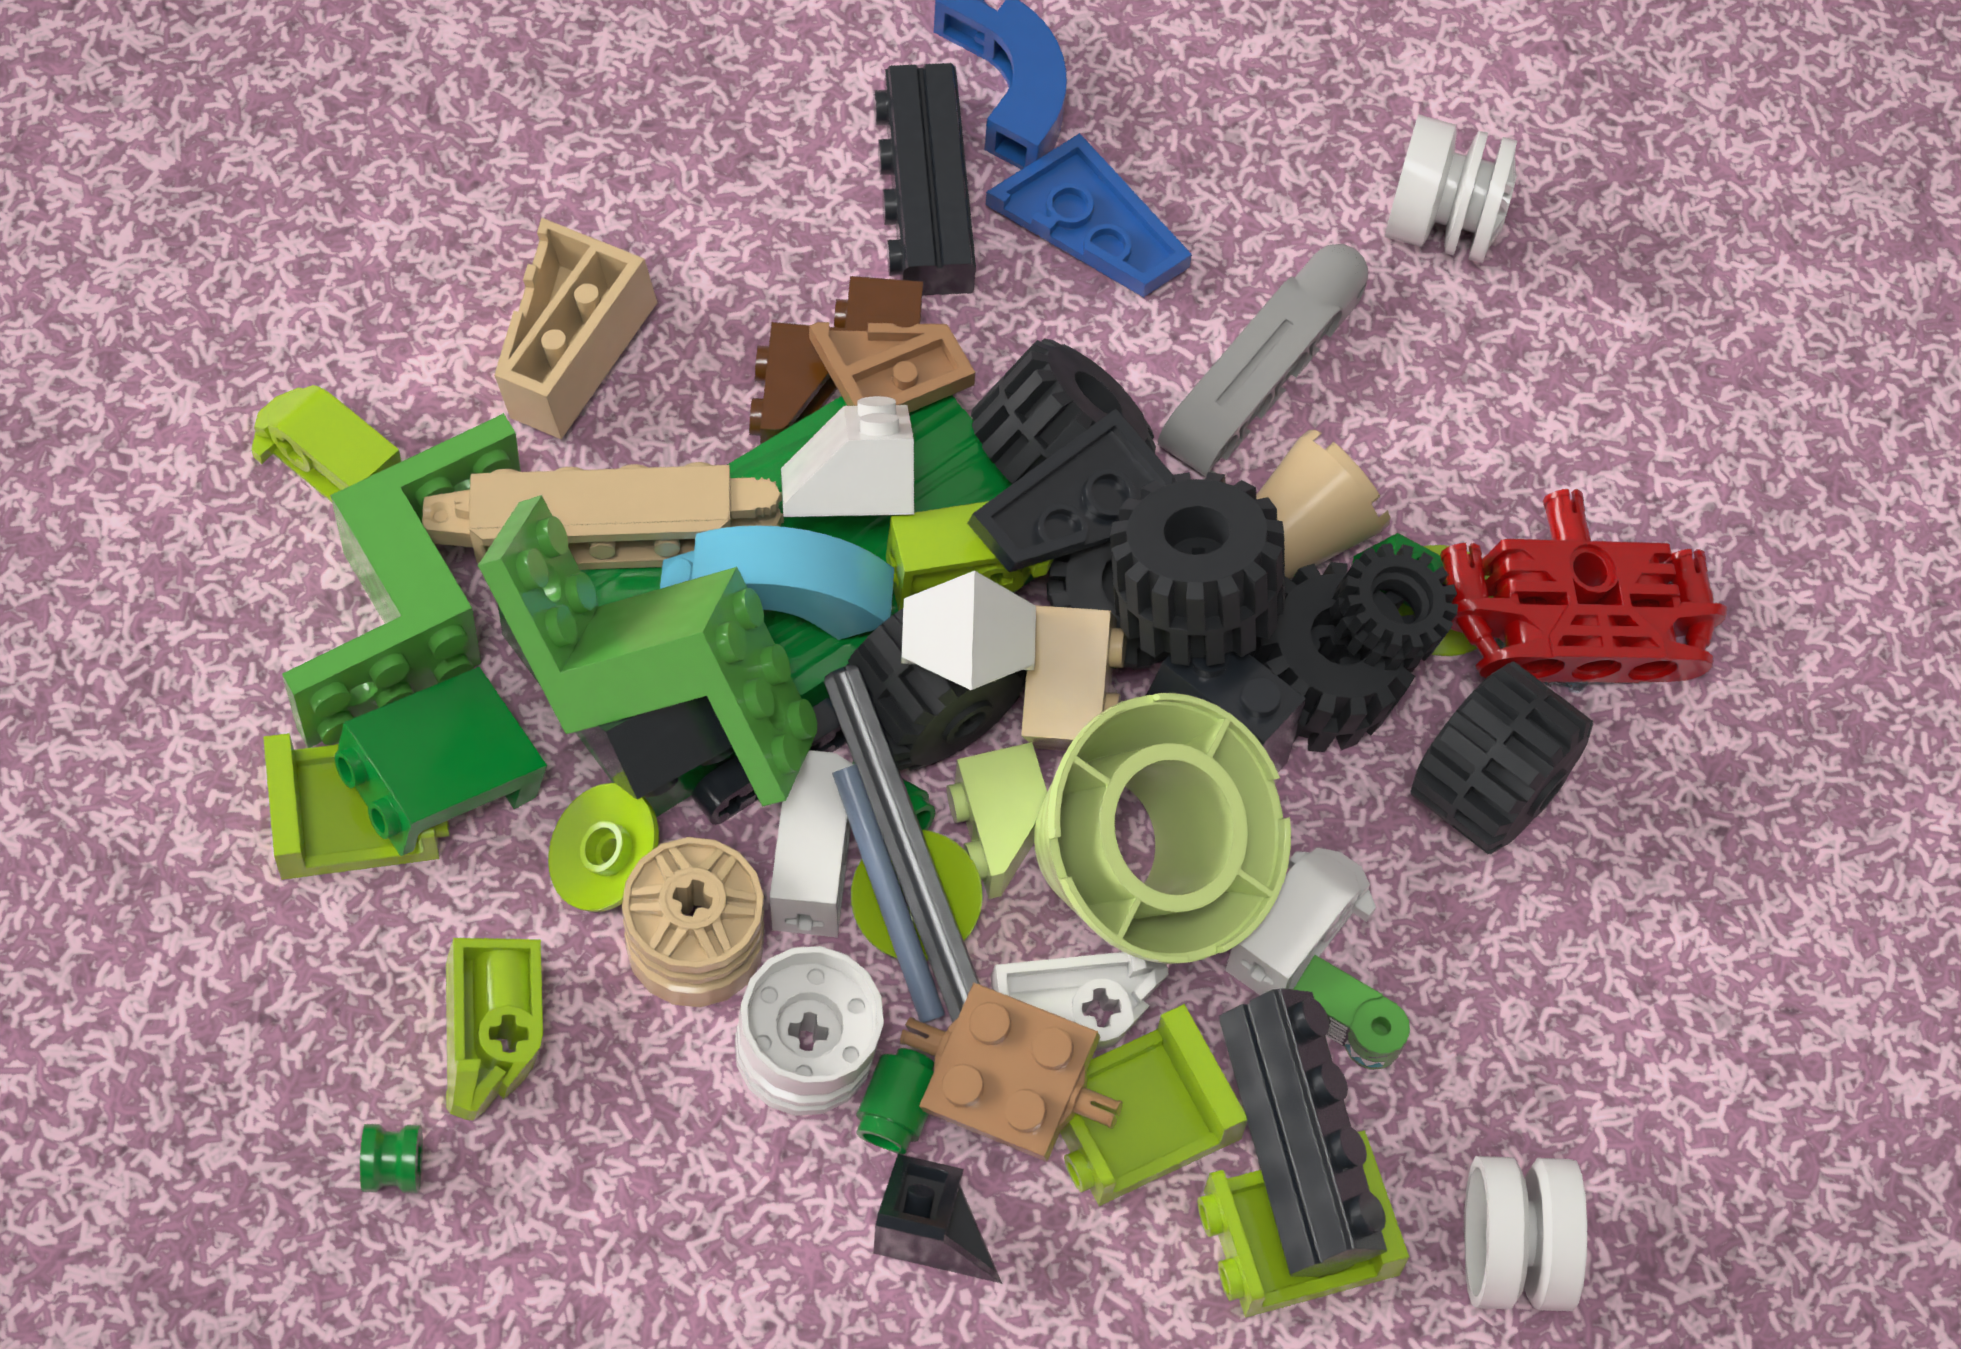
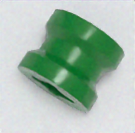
[360,1124,423,1193]

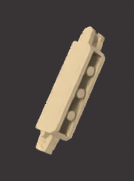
[422,462,784,570]

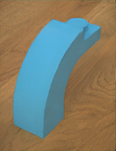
[660,526,894,640]

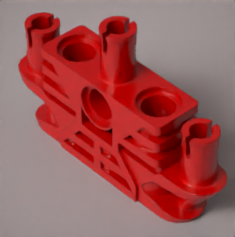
[1440,489,1728,683]

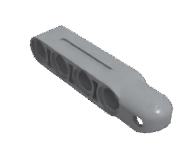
[1158,244,1368,477]

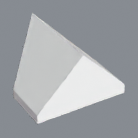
[901,571,1036,690]

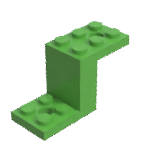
[282,413,521,748]
[478,495,817,807]

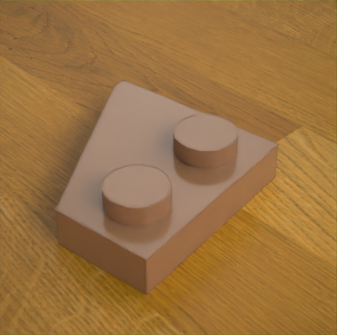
[809,322,976,413]

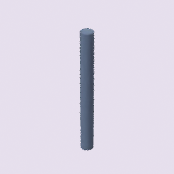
[832,764,946,1023]

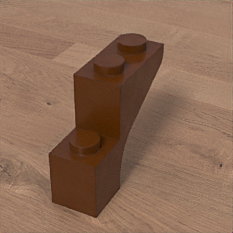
[749,276,923,444]

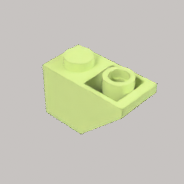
[946,742,1047,899]

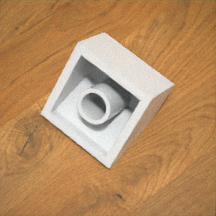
[781,396,914,517]

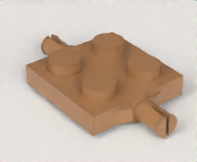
[900,982,1123,1162]

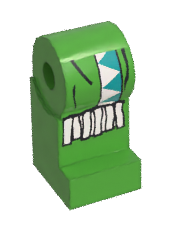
[1293,955,1410,1070]

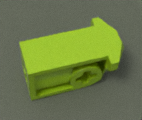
[251,385,401,502]
[886,501,1054,611]
[446,938,543,1120]

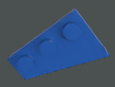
[985,133,1192,298]

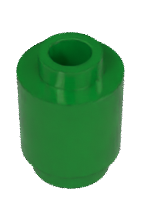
[856,1048,934,1154]

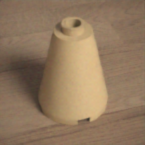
[1256,430,1391,579]

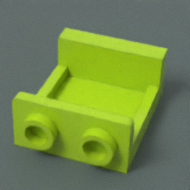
[263,733,450,880]
[1060,1004,1247,1206]
[1197,1130,1409,1318]

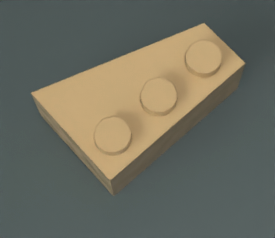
[494,218,657,439]

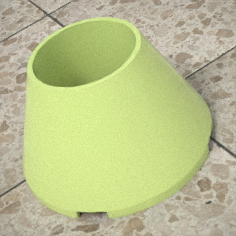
[1034,693,1291,964]

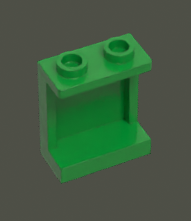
[334,666,547,856]

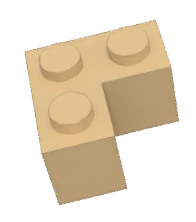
[1021,605,1126,751]

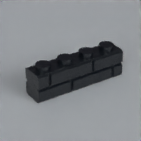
[874,63,976,296]
[1219,988,1387,1277]

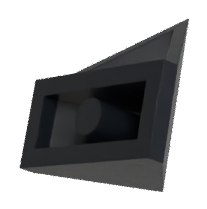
[873,1154,1002,1284]

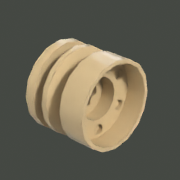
[622,837,764,1007]

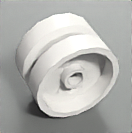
[1464,1156,1587,1311]

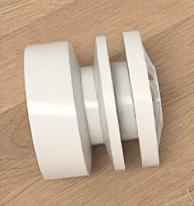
[1384,114,1517,263]
[735,946,884,1116]

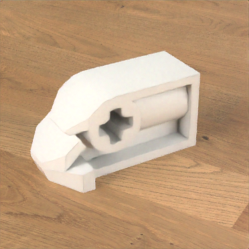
[770,750,854,937]
[1225,847,1376,995]
[991,952,1168,1051]

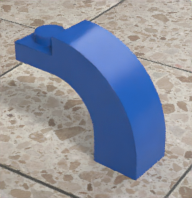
[933,0,1067,169]

